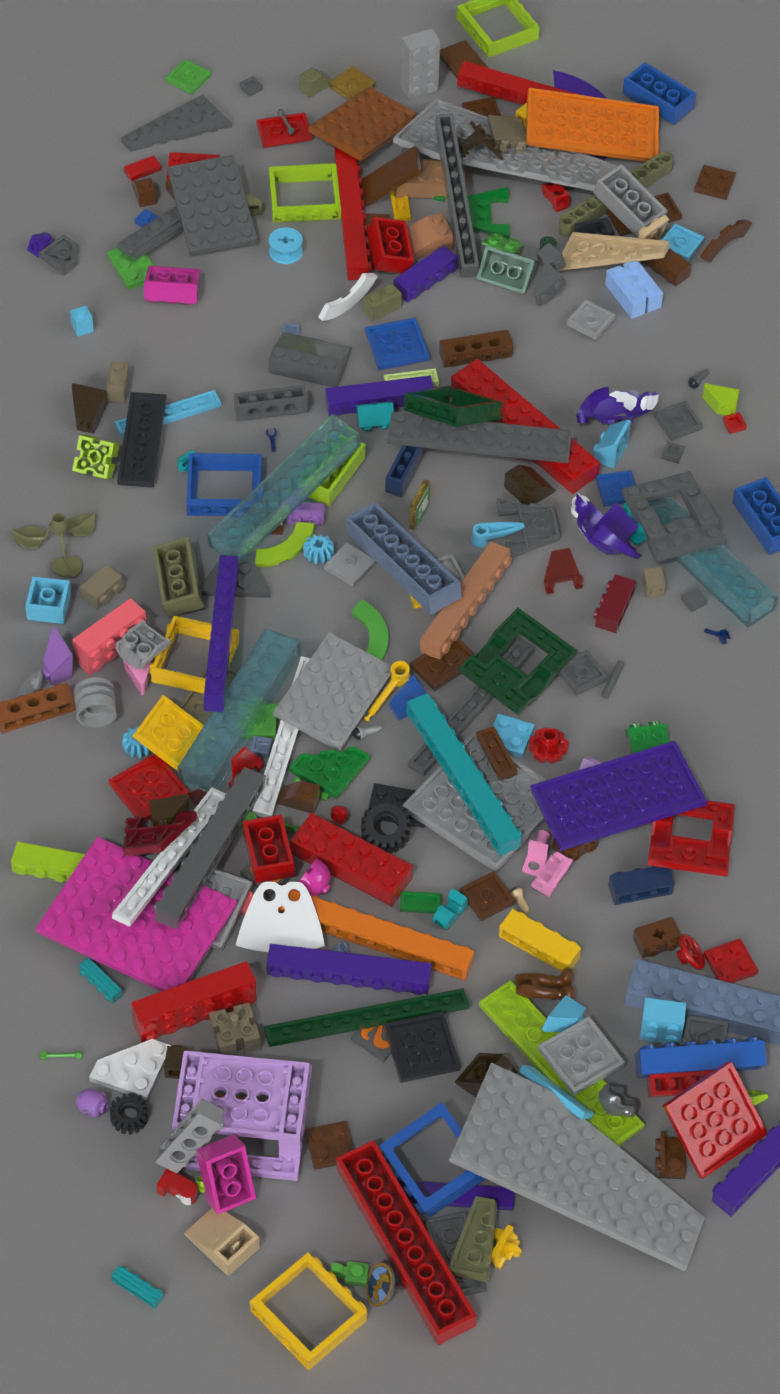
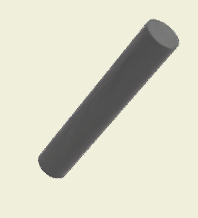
[601,661,624,699]

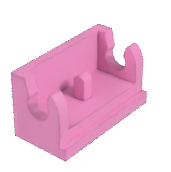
[531,852,573,897]

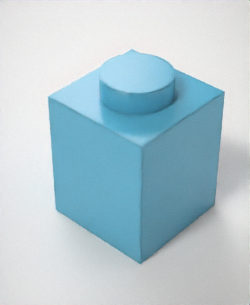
[70,305,94,337]

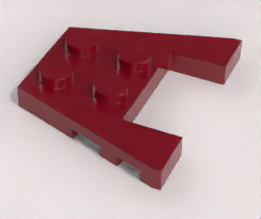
[123,811,198,856]

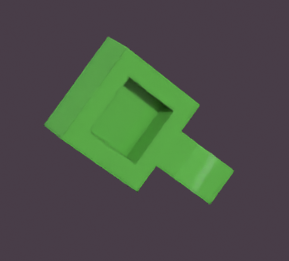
[331,1261,369,1287]

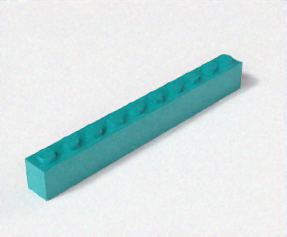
[406,693,522,856]

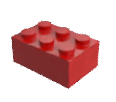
[367,217,414,274]
[242,814,294,884]

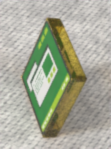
[409,479,430,531]

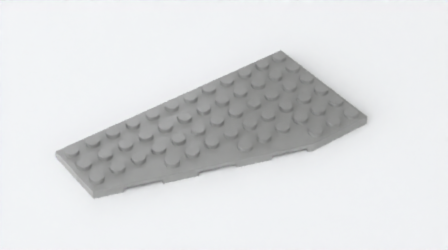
[393,98,617,191]
[449,1063,705,1271]

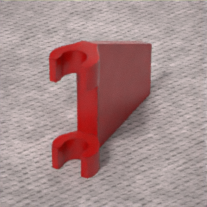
[228,747,264,787]

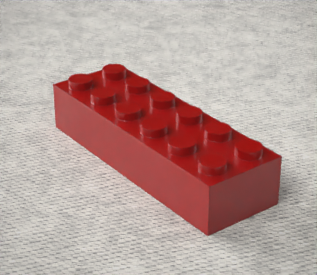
[290,813,413,907]
[131,961,257,1043]

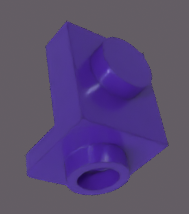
[27,232,55,258]

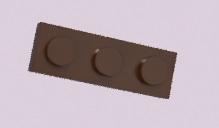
[476,726,518,780]

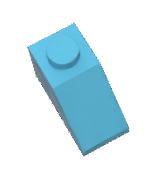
[542,995,587,1032]

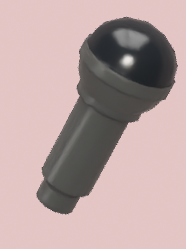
[688,369,709,389]

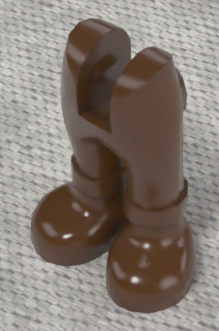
[515,968,574,1001]

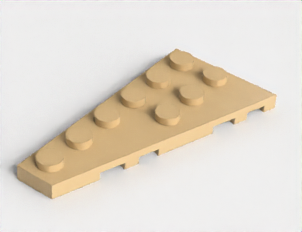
[557,232,670,271]

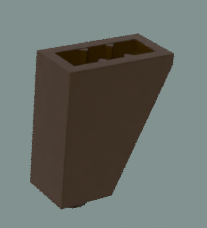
[72,383,108,434]

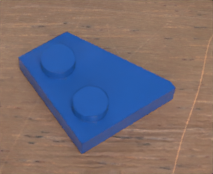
[389,675,427,721]

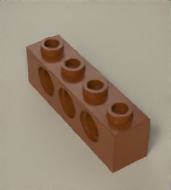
[0,682,75,734]

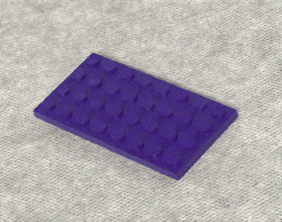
[530,741,707,851]

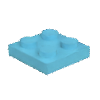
[662,223,705,262]
[493,713,535,758]

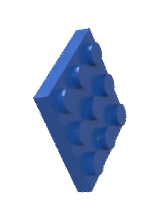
[365,318,430,370]

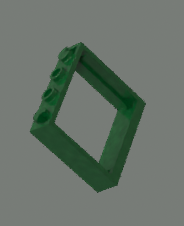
[404,386,502,427]

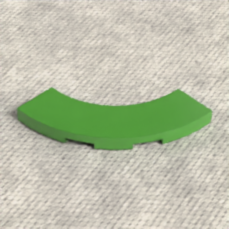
[351,599,389,661]

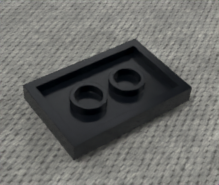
[368,783,425,828]

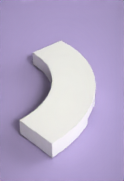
[318,273,378,321]

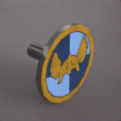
[366,1263,403,1307]

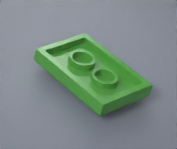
[107,248,154,291]

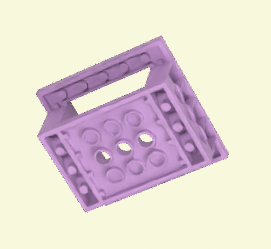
[172,1051,312,1181]

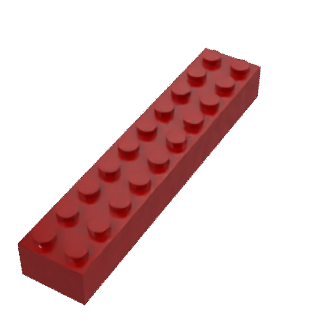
[451,359,601,495]
[336,1140,477,1346]

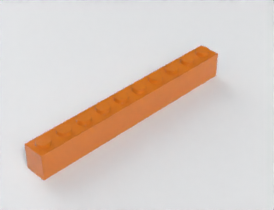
[278,889,475,981]

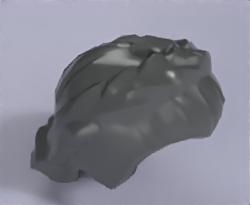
[598,1084,637,1118]

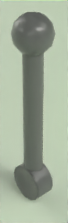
[277,109,294,134]

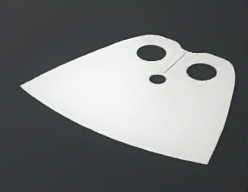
[236,882,325,952]

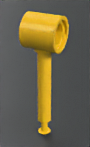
[364,661,410,722]

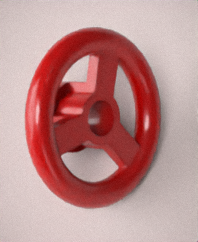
[677,933,705,970]

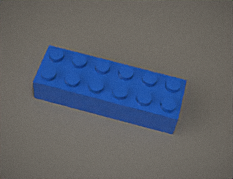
[635,1037,767,1079]

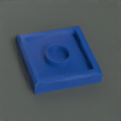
[595,470,635,507]

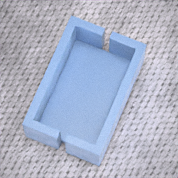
[605,261,663,319]

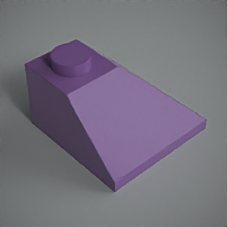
[41,627,72,686]

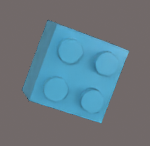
[25,577,71,624]
[639,998,686,1045]

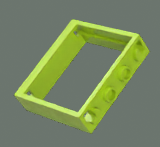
[456,0,540,58]
[269,163,341,223]

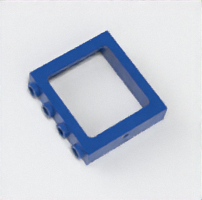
[186,453,262,516]
[379,1102,485,1218]

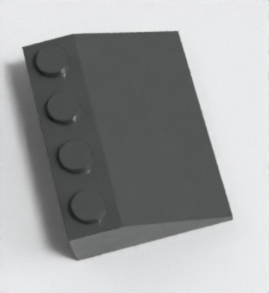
[269,332,352,387]

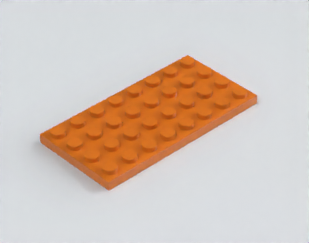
[526,88,659,162]

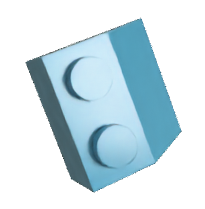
[593,420,631,469]

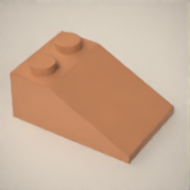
[407,213,453,259]

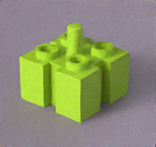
[72,434,120,479]

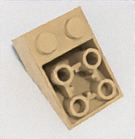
[184,1208,260,1277]

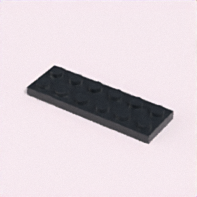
[117,392,167,487]

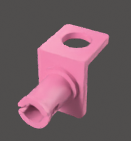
[522,830,550,877]

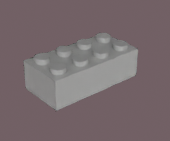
[400,29,440,99]
[593,164,668,238]

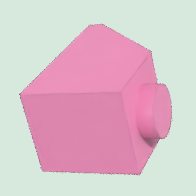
[123,660,154,696]

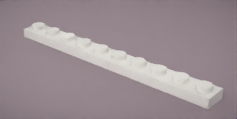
[252,656,311,818]
[112,787,225,927]

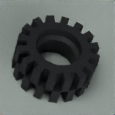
[110,1093,148,1135]

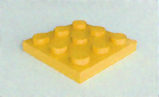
[132,695,209,772]

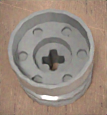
[74,677,117,728]

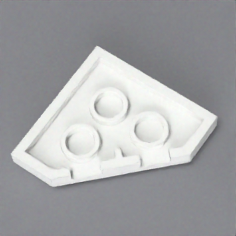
[89,1039,171,1101]

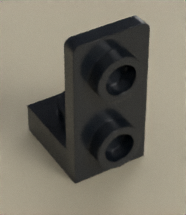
[574,217,614,236]

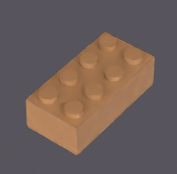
[396,159,465,199]

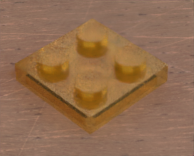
[329,66,376,100]

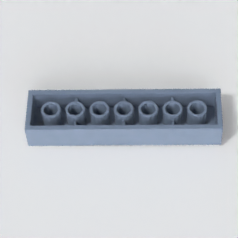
[345,502,462,615]
[624,959,780,1045]

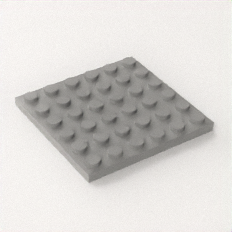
[402,732,547,872]

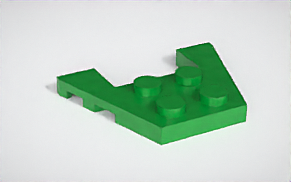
[467,187,510,239]

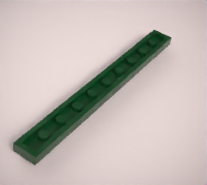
[264,988,469,1047]

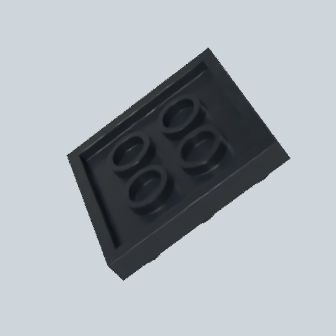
[384,1012,461,1083]

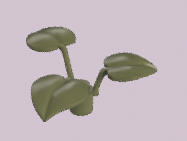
[12,513,95,577]

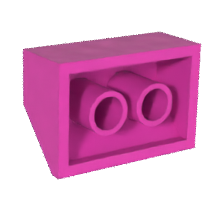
[144,266,200,305]

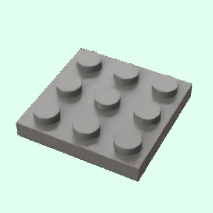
[538,1016,625,1096]

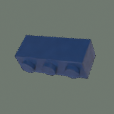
[385,445,423,497]
[608,866,674,905]

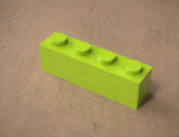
[11,842,85,882]

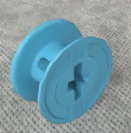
[268,227,303,264]

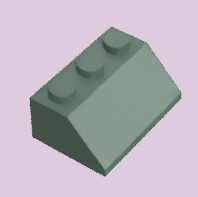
[476,246,539,294]

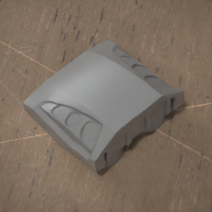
[116,620,171,669]

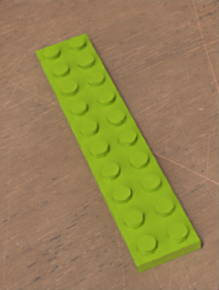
[479,980,645,1146]

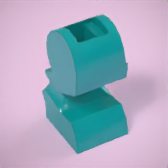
[432,888,468,930]

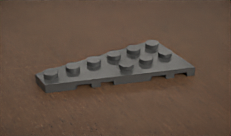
[121,95,232,152]

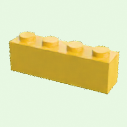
[499,909,581,971]

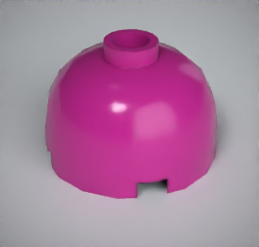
[296,858,331,896]

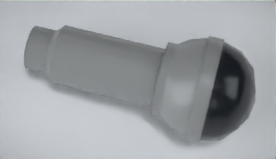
[353,725,382,740]

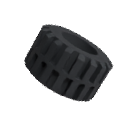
[361,800,411,854]

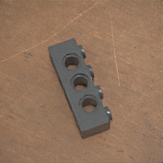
[234,385,308,421]

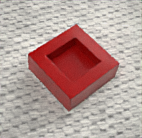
[723,412,746,434]

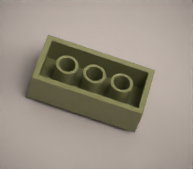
[153,536,205,618]

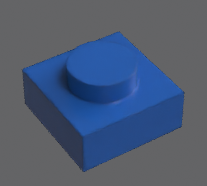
[135,209,159,227]

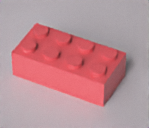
[72,598,146,676]

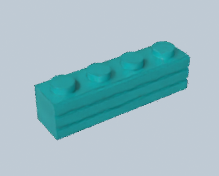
[79,957,122,1004]
[111,1265,163,1309]

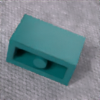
[355,401,394,431]

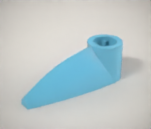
[471,522,525,548]

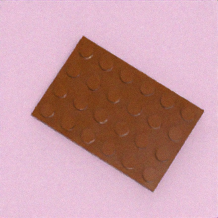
[308,87,418,161]

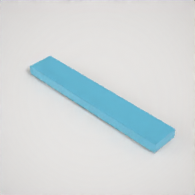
[114,390,222,438]

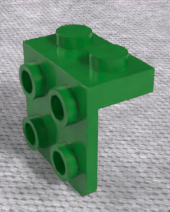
[625,721,669,754]

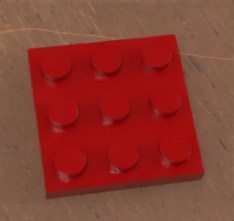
[108,754,190,822]

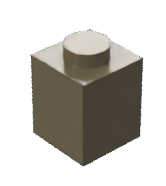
[642,567,666,597]

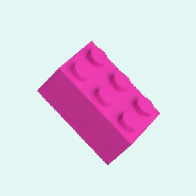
[196,1134,256,1215]

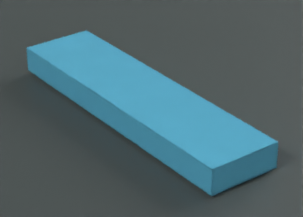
[519,1065,594,1120]

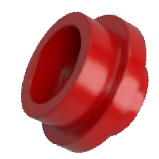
[330,806,348,825]

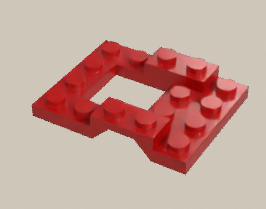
[648,800,735,877]

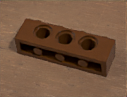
[439,330,513,368]

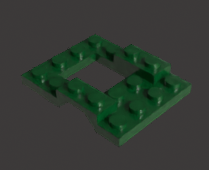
[458,607,577,715]

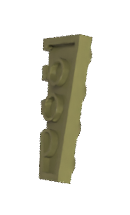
[448,1196,497,1283]

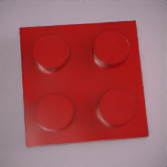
[703,938,758,983]

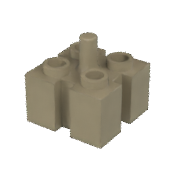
[209,1003,261,1056]

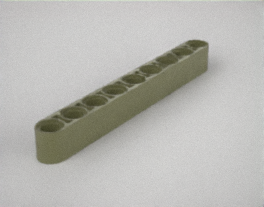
[558,151,674,237]

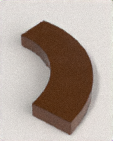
[700,219,752,262]

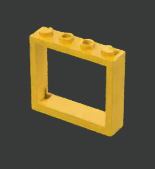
[149,616,239,694]
[249,1253,367,1371]

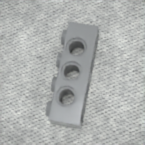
[155,1099,224,1174]

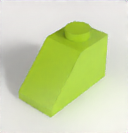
[702,383,740,416]

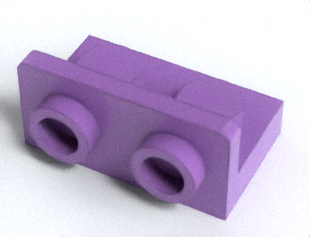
[287,502,325,525]

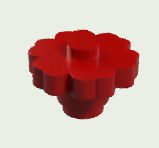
[529,727,568,764]

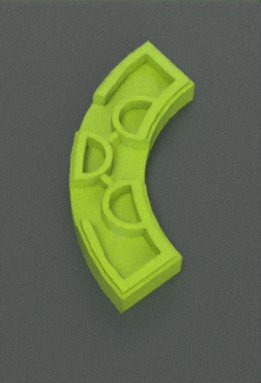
[255,522,314,568]

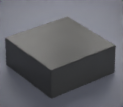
[240,76,263,97]
[662,441,685,464]
[681,588,708,612]

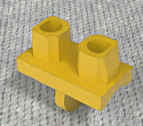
[491,1224,522,1269]

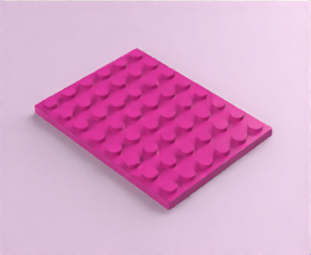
[35,836,237,991]

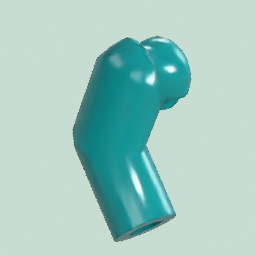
[177,450,195,472]

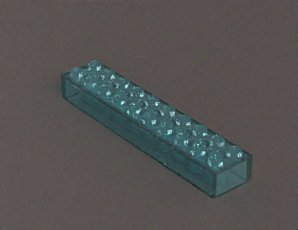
[207,414,361,564]
[648,496,778,628]
[178,628,301,792]

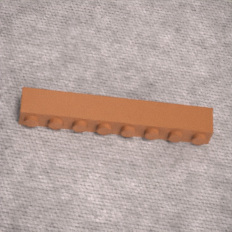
[420,542,512,660]

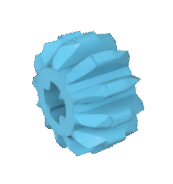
[303,534,334,565]
[122,725,150,759]

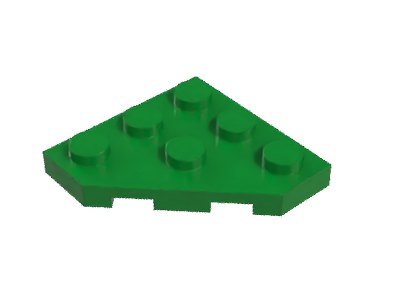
[289,746,371,799]

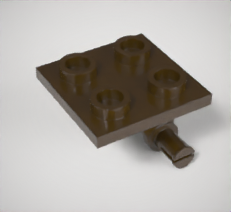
[457,121,503,160]

